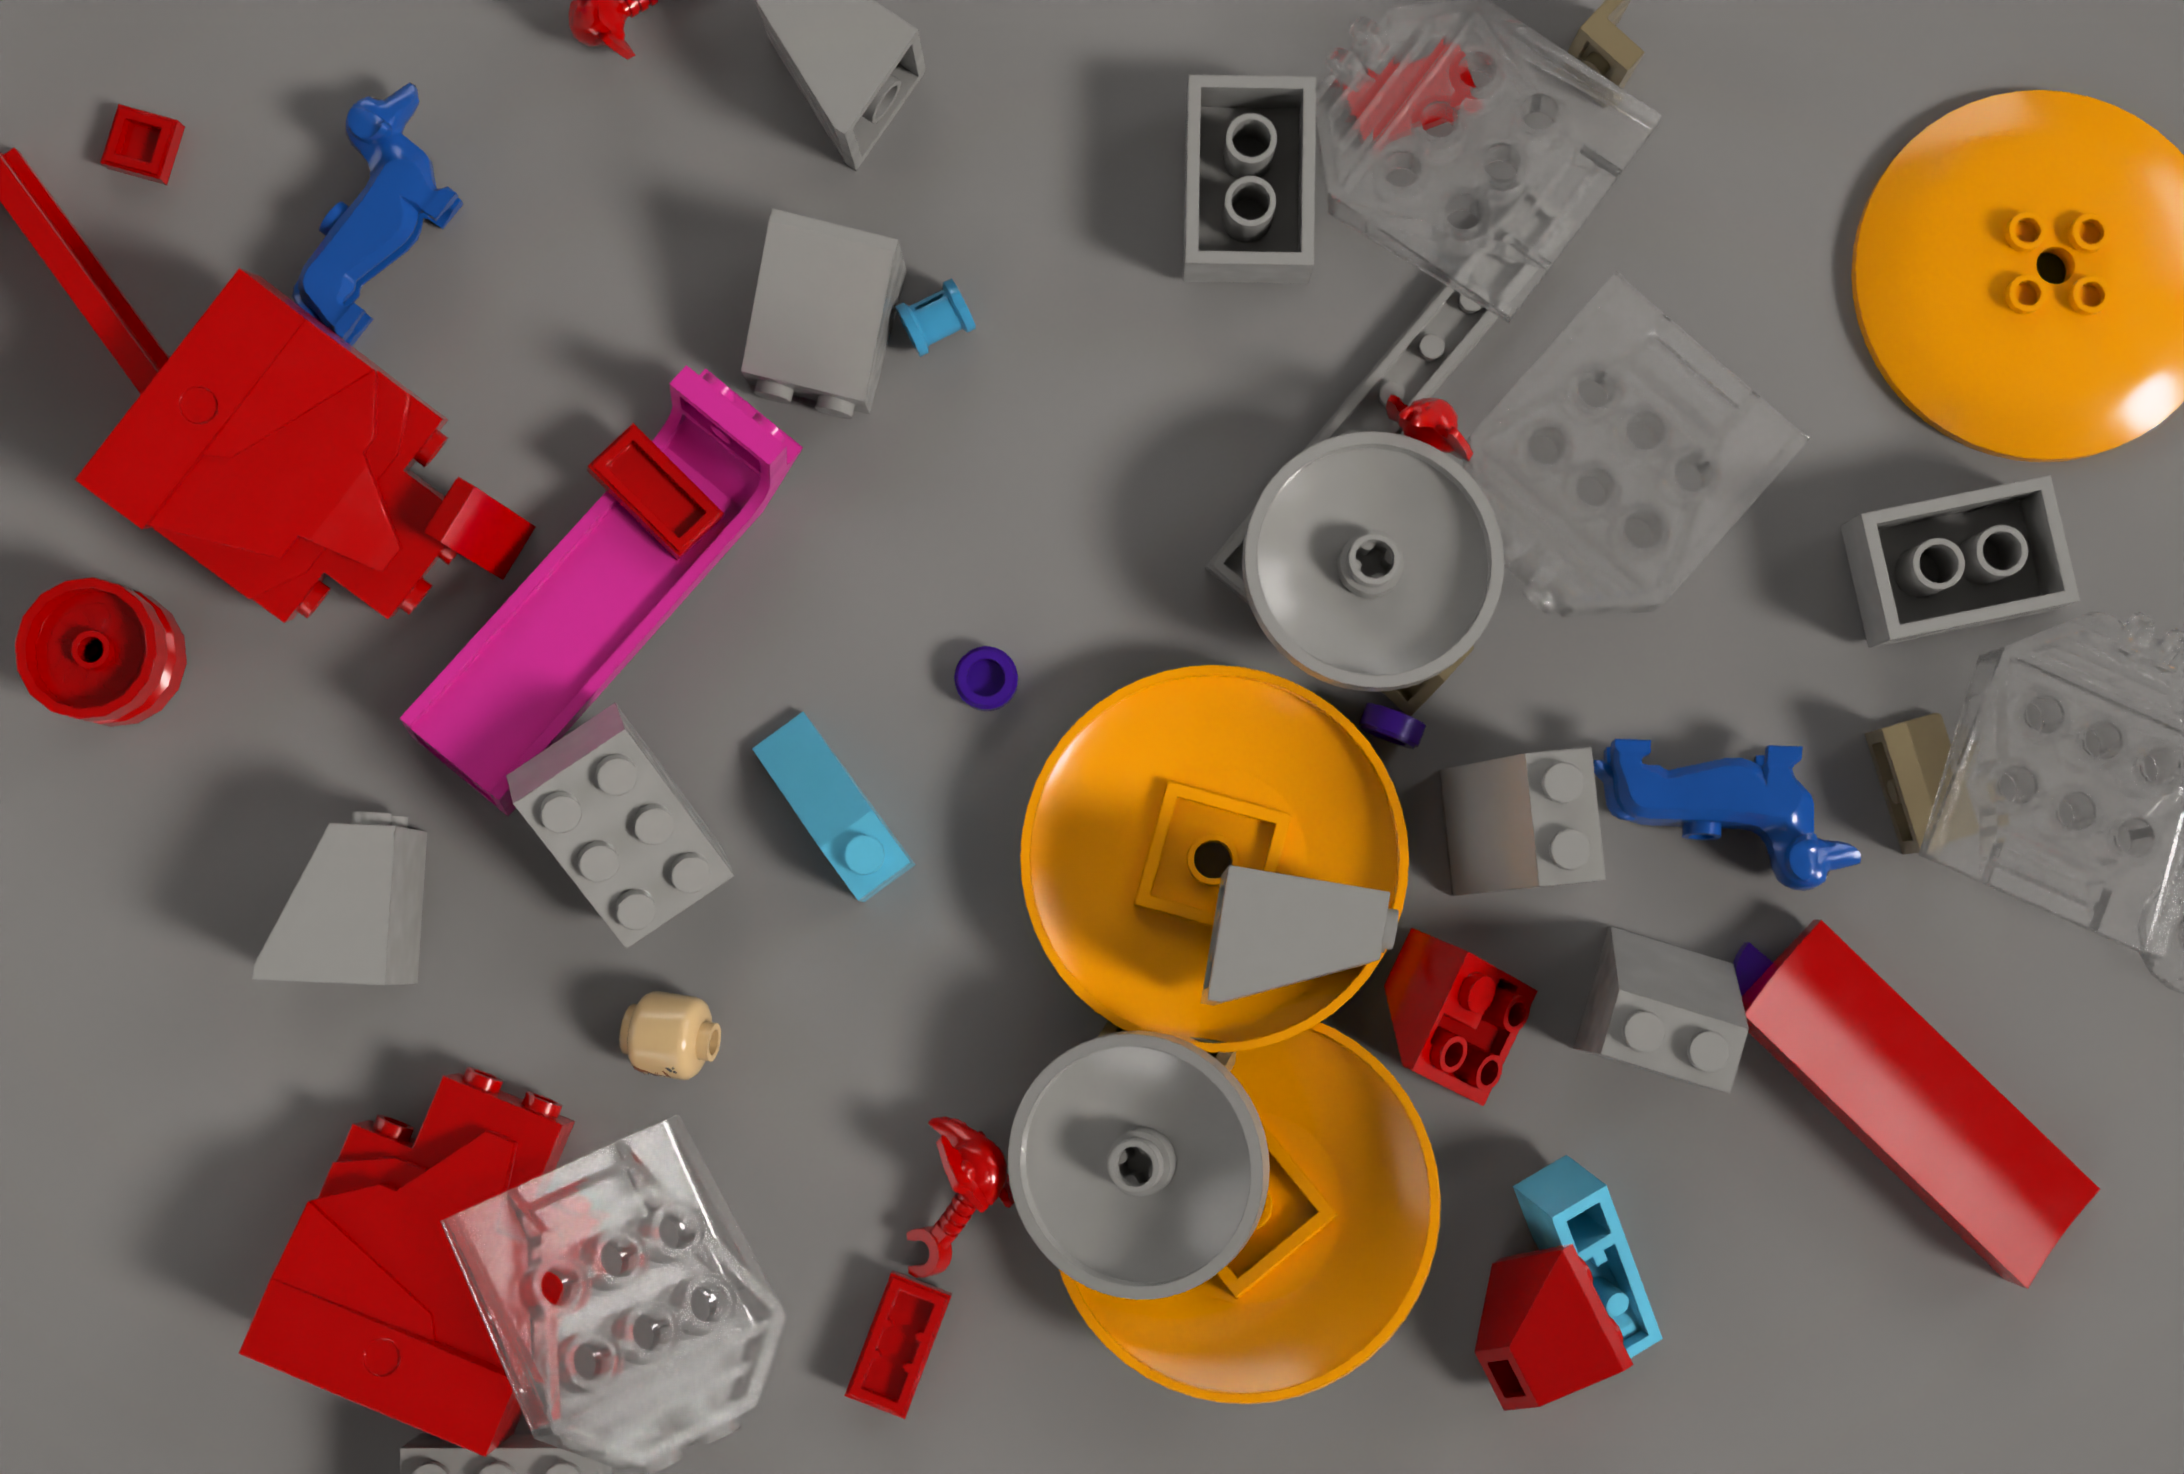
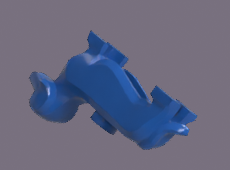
[292,82,463,346]
[1593,739,1861,891]

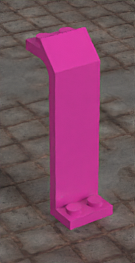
[399,365,803,816]

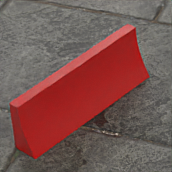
[1742,919,2101,1289]

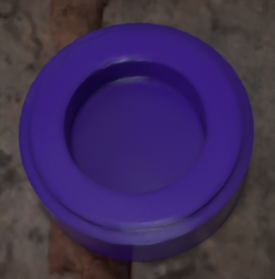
[954,646,1018,711]
[1359,703,1426,749]

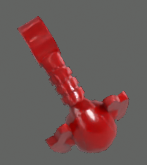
[568,0,659,60]
[1386,395,1473,462]
[906,1116,1015,1278]

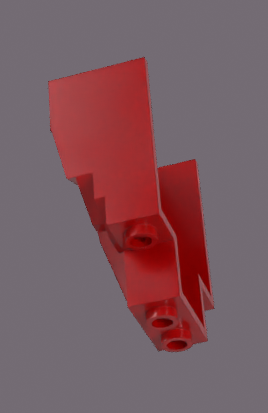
[74,268,458,623]
[238,1067,604,1457]

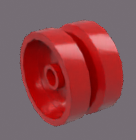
[15,577,187,727]

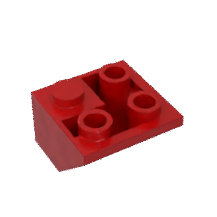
[1384,928,1538,1106]
[1474,1244,1633,1411]

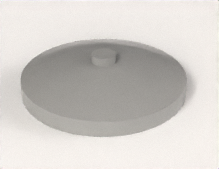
[1242,431,1505,692]
[1008,1030,1270,1300]

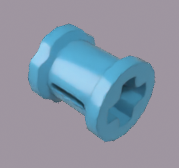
[895,278,976,357]

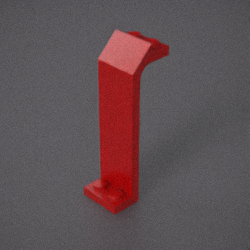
[0,147,169,394]

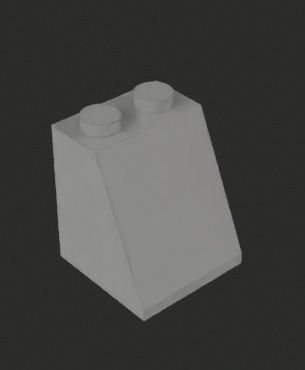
[755,0,926,171]
[741,208,907,419]
[1439,747,1606,896]
[252,812,428,985]
[1200,865,1399,1006]
[1573,926,1749,1094]

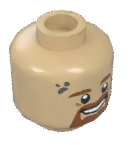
[619,991,721,1080]

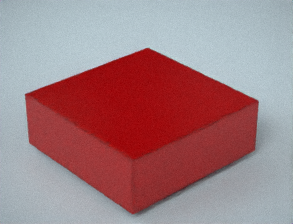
[100,104,185,185]

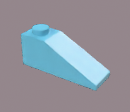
[752,712,916,902]
[1513,1155,1663,1358]

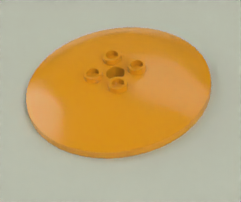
[1851,90,2184,463]
[1020,665,1409,1053]
[1059,1022,1441,1404]

